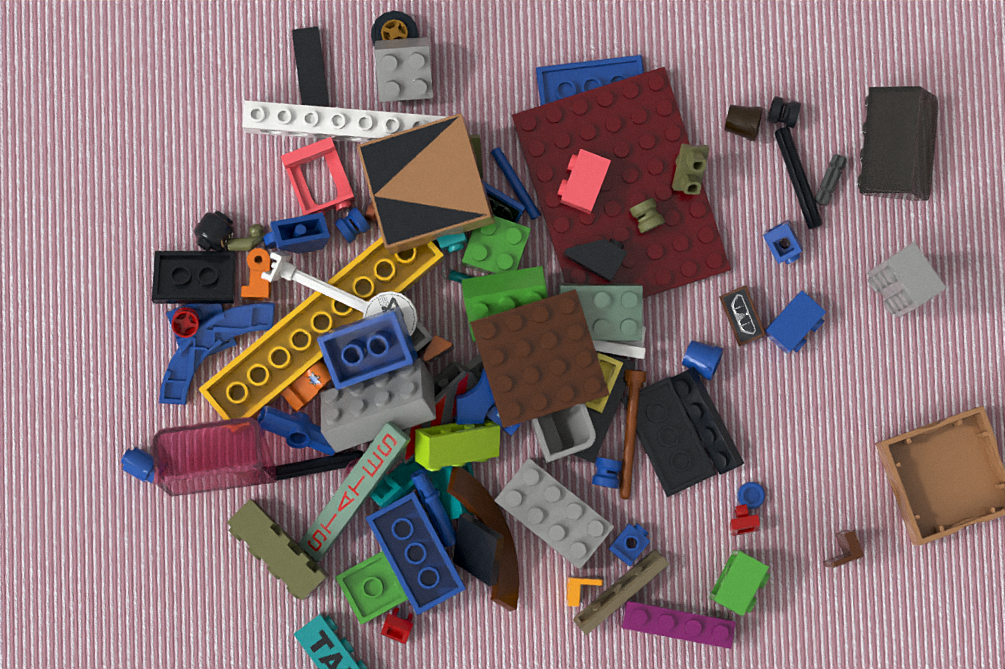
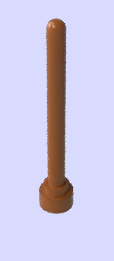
[620,369,647,500]

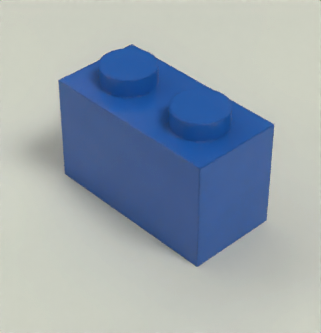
[764,290,826,354]

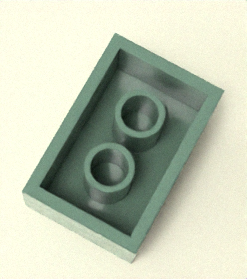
[557,283,643,341]

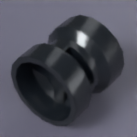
[768,96,801,129]

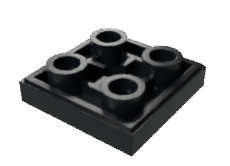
[453,512,504,587]

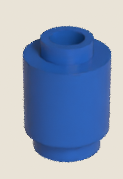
[120,447,163,484]

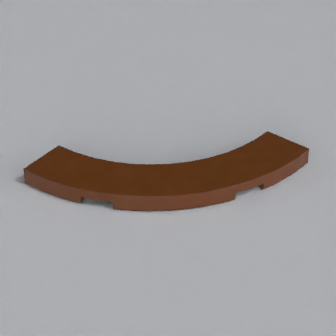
[447,467,519,611]

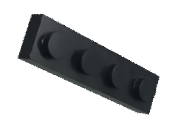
[572,354,636,463]
[670,367,744,475]

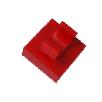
[729,504,760,536]
[381,607,414,645]

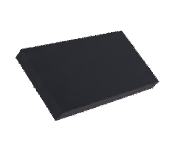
[621,376,716,497]

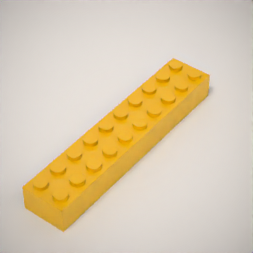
[199,237,444,432]

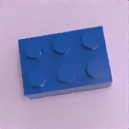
[316,306,418,390]

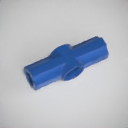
[256,405,335,456]

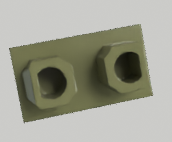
[672,144,710,195]

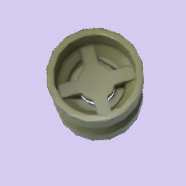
[630,198,665,234]

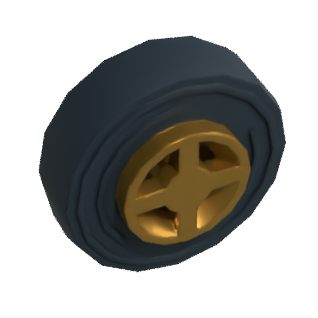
[371,11,419,47]

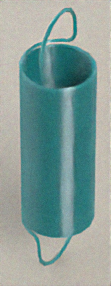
[442,268,474,284]

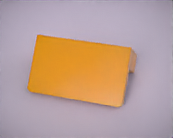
[566,577,603,607]

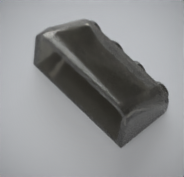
[858,86,938,201]

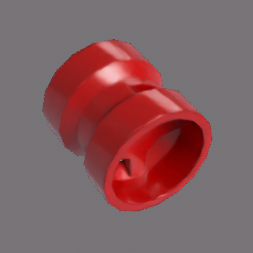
[171,306,200,338]

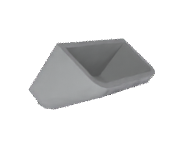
[530,403,595,464]

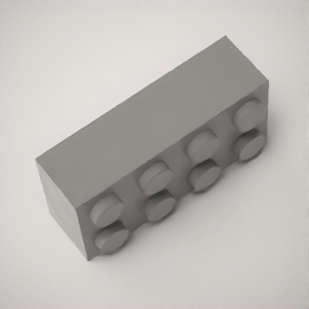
[867,242,946,318]
[321,358,436,452]
[494,458,614,569]

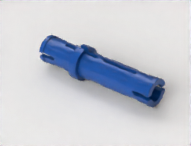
[410,468,457,547]

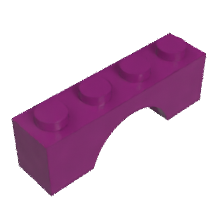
[621,600,736,649]

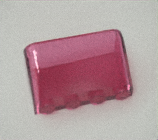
[153,417,277,497]

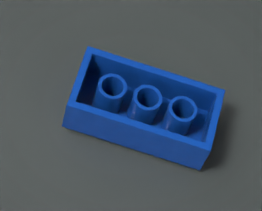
[366,492,466,615]

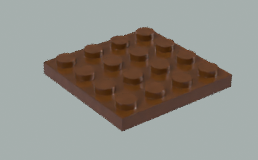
[470,289,610,429]

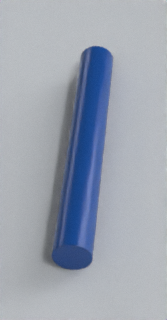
[490,147,541,220]

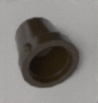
[724,105,763,142]

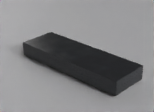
[292,26,329,107]

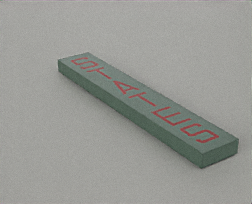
[299,421,411,562]

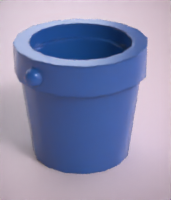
[682,340,724,381]

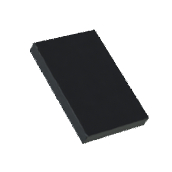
[152,251,237,304]

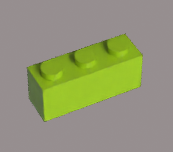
[415,418,500,471]

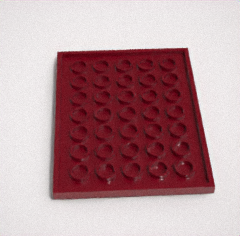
[511,67,731,299]

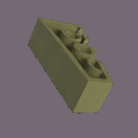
[227,499,330,600]

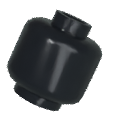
[194,211,234,252]

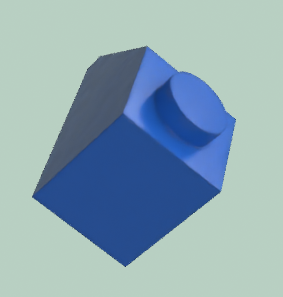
[270,212,330,254]

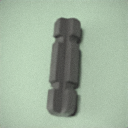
[815,154,847,206]

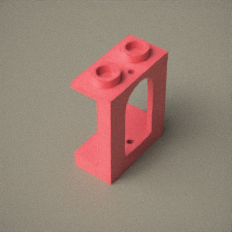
[281,137,356,217]

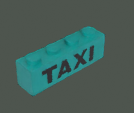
[293,613,369,669]

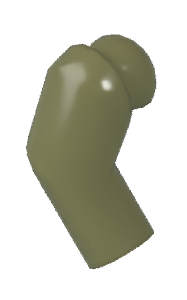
[227,224,266,251]

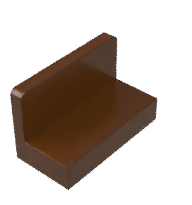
[823,530,864,568]

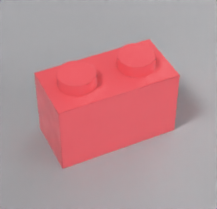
[557,149,611,214]

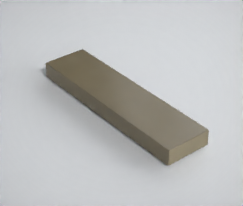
[573,549,669,636]

